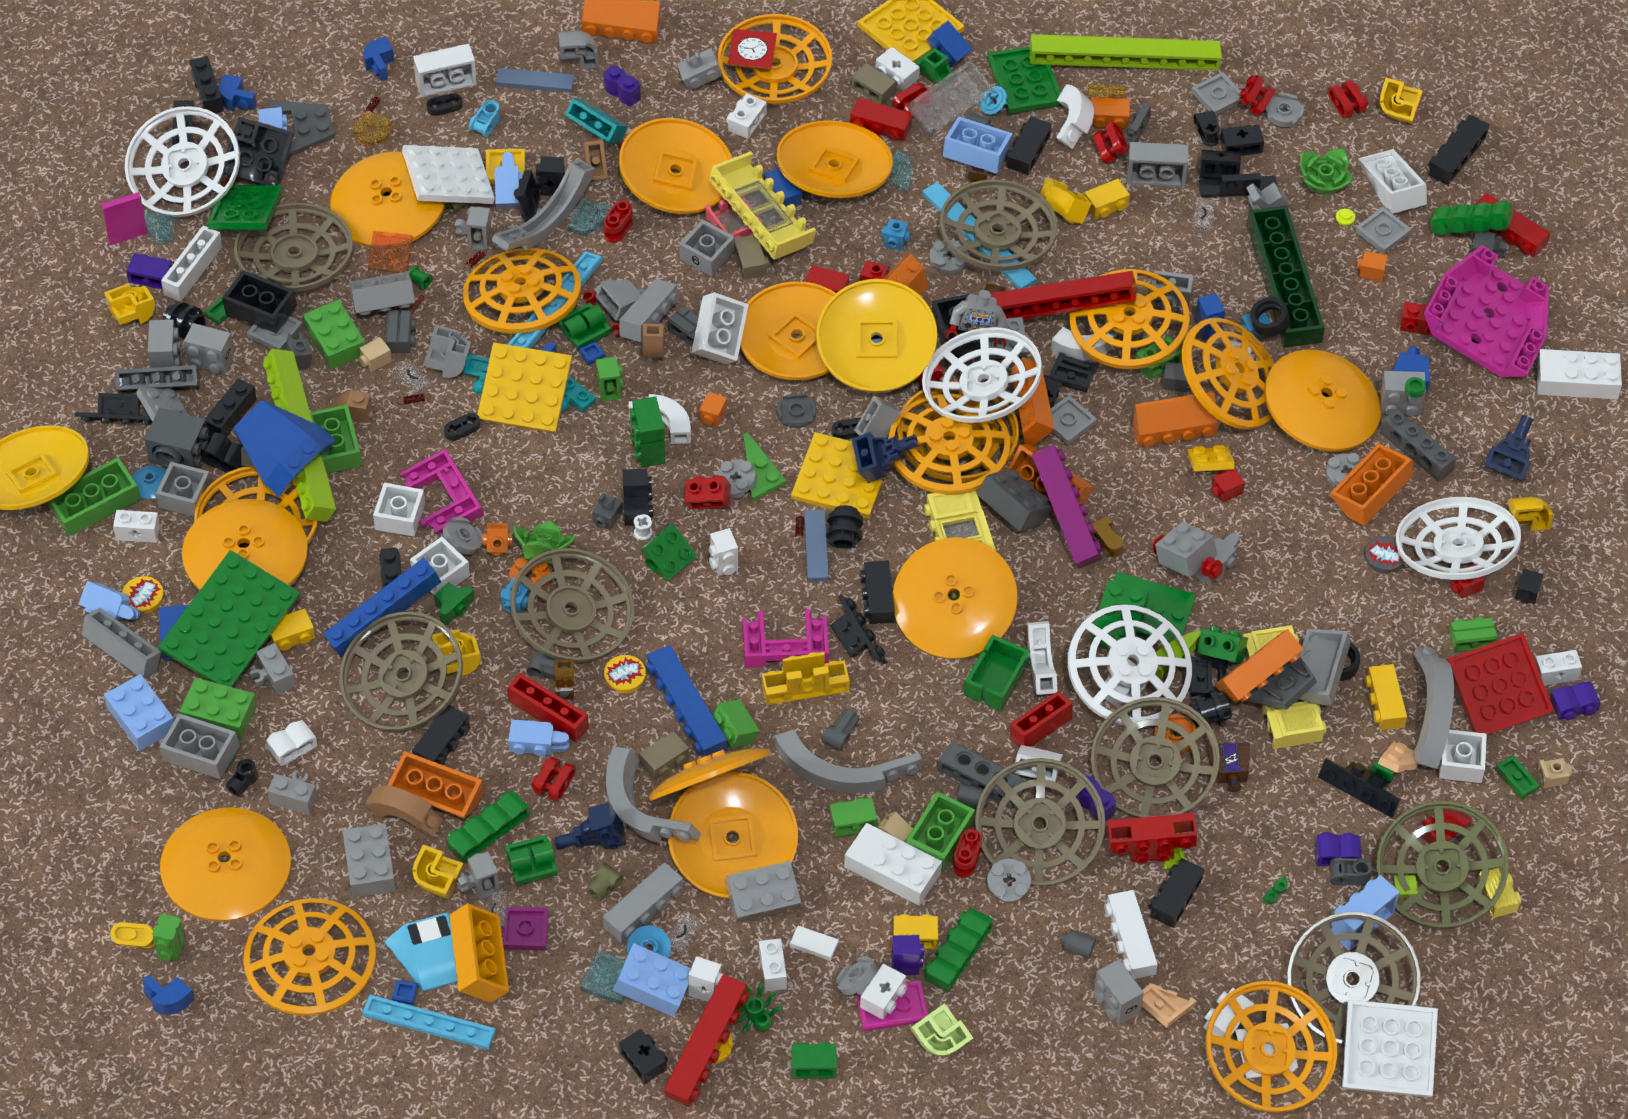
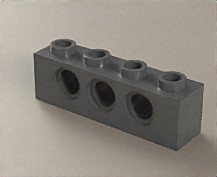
[115,365,200,392]
[1380,409,1456,482]
[938,742,1025,809]

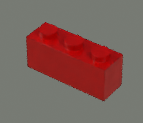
[850,98,913,141]
[1010,691,1073,748]

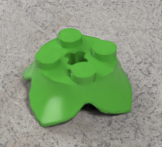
[1300,148,1353,196]
[513,520,576,563]

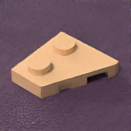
[1378,742,1427,773]
[1142,983,1197,1028]

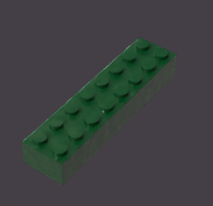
[1247,205,1325,347]

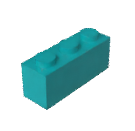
[564,98,628,143]

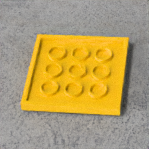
[857,0,965,62]
[477,342,573,433]
[791,432,887,519]

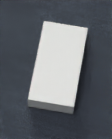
[790,926,839,961]

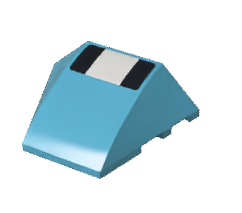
[384,913,458,992]

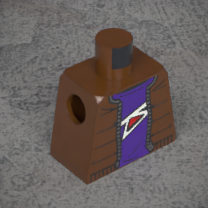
[1208,742,1250,792]

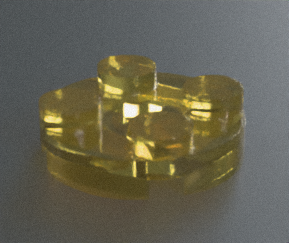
[1087,83,1126,99]
[353,111,391,146]

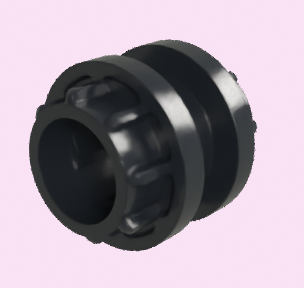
[163,301,206,340]
[826,505,864,549]
[1188,690,1232,728]

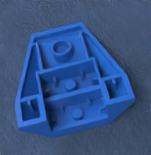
[233,400,336,497]

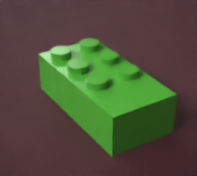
[47,457,141,536]

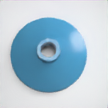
[132,465,166,499]
[627,925,671,958]

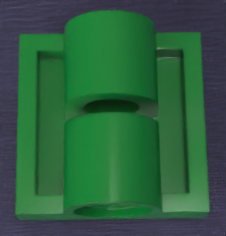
[557,302,612,350]
[641,523,697,581]
[504,835,558,886]

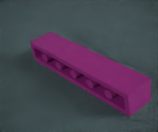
[1032,444,1103,568]

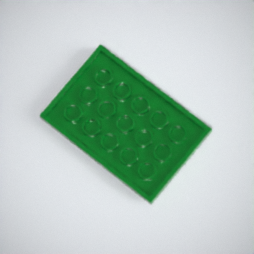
[158,550,300,687]

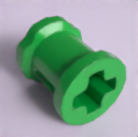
[408,265,433,290]

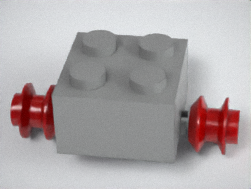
[1153,521,1223,580]

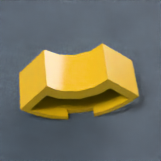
[1040,177,1091,224]

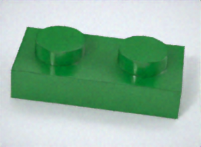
[1495,755,1540,799]

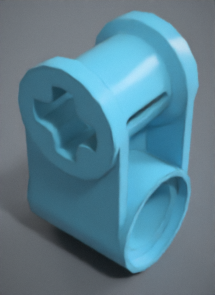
[469,100,501,138]

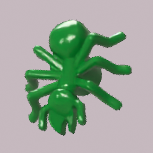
[737,981,783,1033]

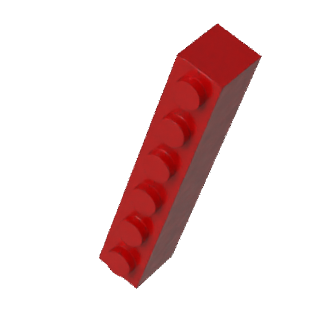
[663,974,750,1107]

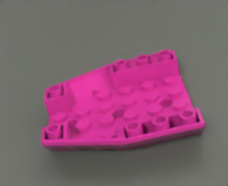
[1424,245,1549,377]

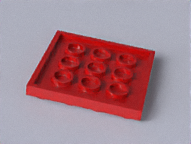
[1446,632,1554,735]

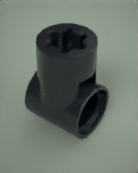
[225,759,258,797]

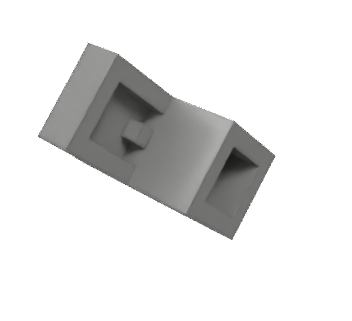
[1246,182,1290,210]

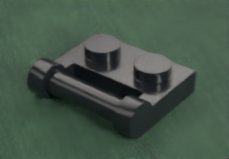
[513,170,541,222]
[1050,352,1098,393]
[1190,657,1228,699]

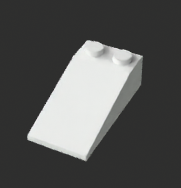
[1358,149,1427,214]

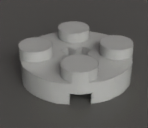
[1265,93,1304,127]
[930,240,969,274]
[1326,453,1362,486]
[717,460,757,498]
[442,517,483,555]
[987,859,1031,903]
[836,956,879,995]

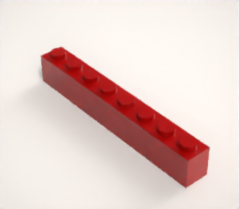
[990,271,1137,319]

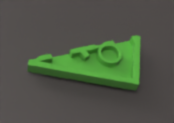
[743,432,786,502]

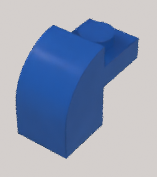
[363,36,394,81]
[219,74,257,112]
[142,975,194,1015]

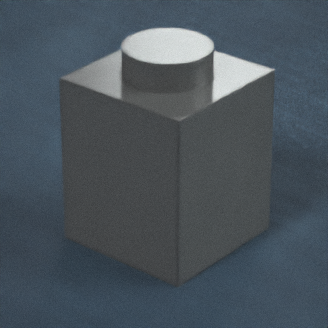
[1162,362,1189,392]

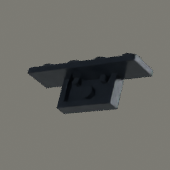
[1199,173,1277,197]
[75,393,153,424]
[831,594,888,664]
[1318,758,1401,818]

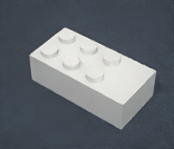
[1536,349,1622,399]
[844,823,942,906]

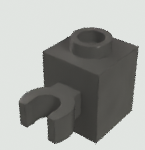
[1472,231,1508,258]
[286,332,312,370]
[592,493,623,530]

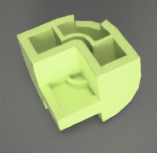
[910,1003,973,1056]

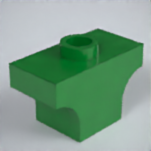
[914,48,955,88]
[434,582,475,626]

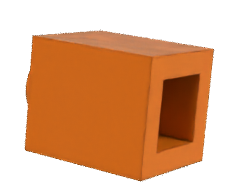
[1357,251,1388,281]
[699,391,727,427]

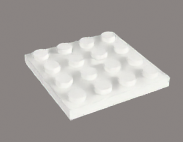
[402,145,495,204]
[1342,1000,1438,1098]

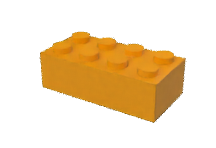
[449,903,509,1003]

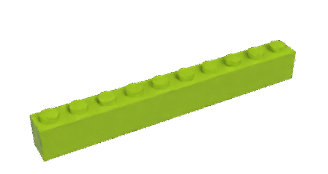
[1029,34,1222,70]
[263,348,336,522]

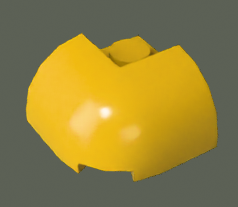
[1380,78,1423,124]
[104,284,155,325]
[1508,497,1553,531]
[432,629,481,676]
[412,845,464,899]

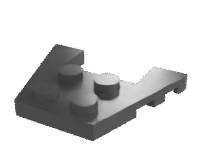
[268,100,335,157]
[1246,657,1317,710]

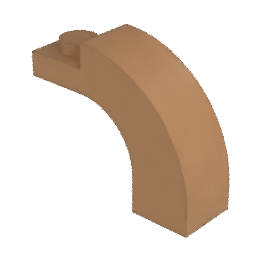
[643,324,665,358]
[365,786,444,838]

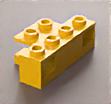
[762,652,850,705]

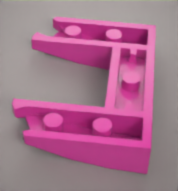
[400,449,484,534]
[743,609,829,668]

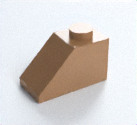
[582,138,608,181]
[330,390,372,423]

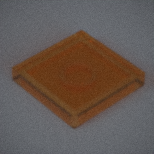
[368,231,413,273]

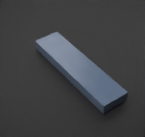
[496,68,575,93]
[804,510,828,582]

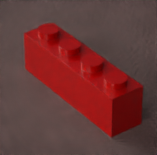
[1473,192,1550,257]
[507,673,589,742]

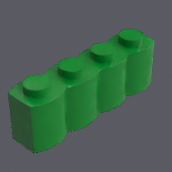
[1430,201,1514,235]
[446,790,530,864]
[925,907,994,992]

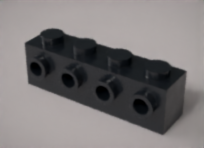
[1428,114,1490,185]

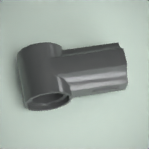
[526,651,569,679]
[822,708,860,751]

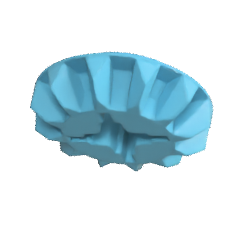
[980,86,1009,116]

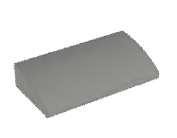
[1299,629,1351,706]

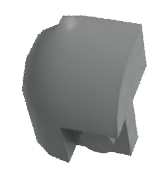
[558,30,599,70]
[424,325,471,378]

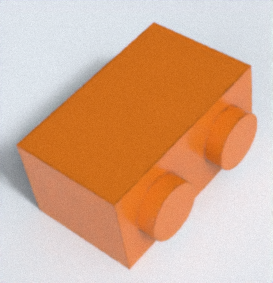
[1091,97,1130,129]

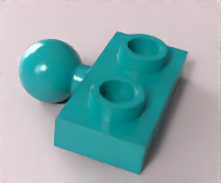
[463,354,490,394]
[561,376,597,413]

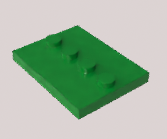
[987,46,1062,114]
[207,185,283,231]
[1114,572,1197,643]

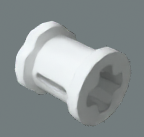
[634,514,652,540]

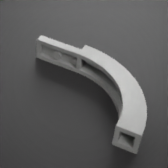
[492,159,595,251]
[1413,646,1454,769]
[774,729,922,793]
[606,746,701,843]

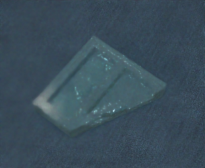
[885,150,914,194]
[568,198,612,236]
[143,210,176,244]

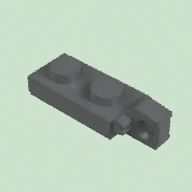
[1124,102,1151,146]

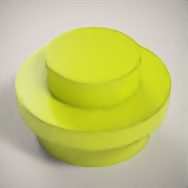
[1336,209,1355,226]

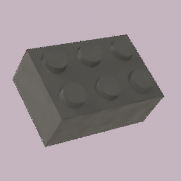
[977,468,1053,532]

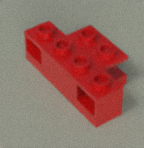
[1107,813,1197,864]

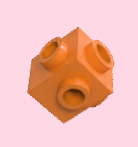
[483,523,512,555]

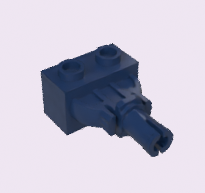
[1484,415,1534,482]
[852,432,919,483]
[554,803,626,850]

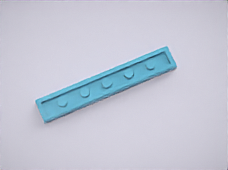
[362,995,496,1050]

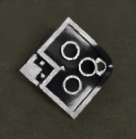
[223,116,295,185]

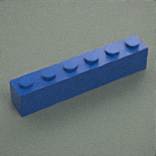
[323,558,442,657]
[646,645,727,757]

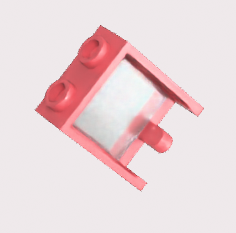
[705,197,763,238]

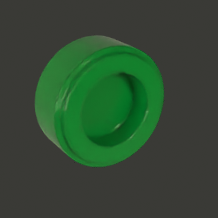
[1405,377,1426,398]

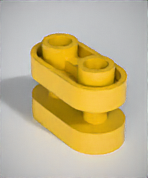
[110,922,155,949]

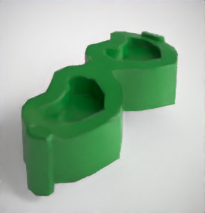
[1263,876,1287,905]

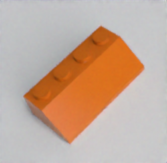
[582,0,661,43]
[878,253,929,338]
[1010,358,1055,446]
[1132,392,1218,447]
[1330,443,1413,526]
[1007,444,1095,515]
[1215,629,1303,703]
[387,751,485,819]

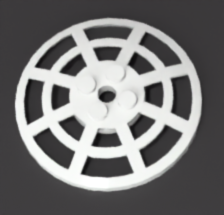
[125,106,240,217]
[922,327,1043,423]
[1396,497,1521,580]
[1068,605,1192,725]

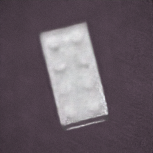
[907,60,994,138]

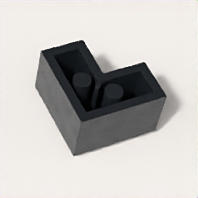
[622,468,653,526]

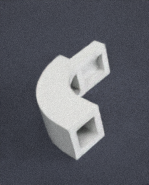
[1056,84,1094,149]
[1051,322,1118,361]
[629,394,691,444]
[1027,621,1058,695]

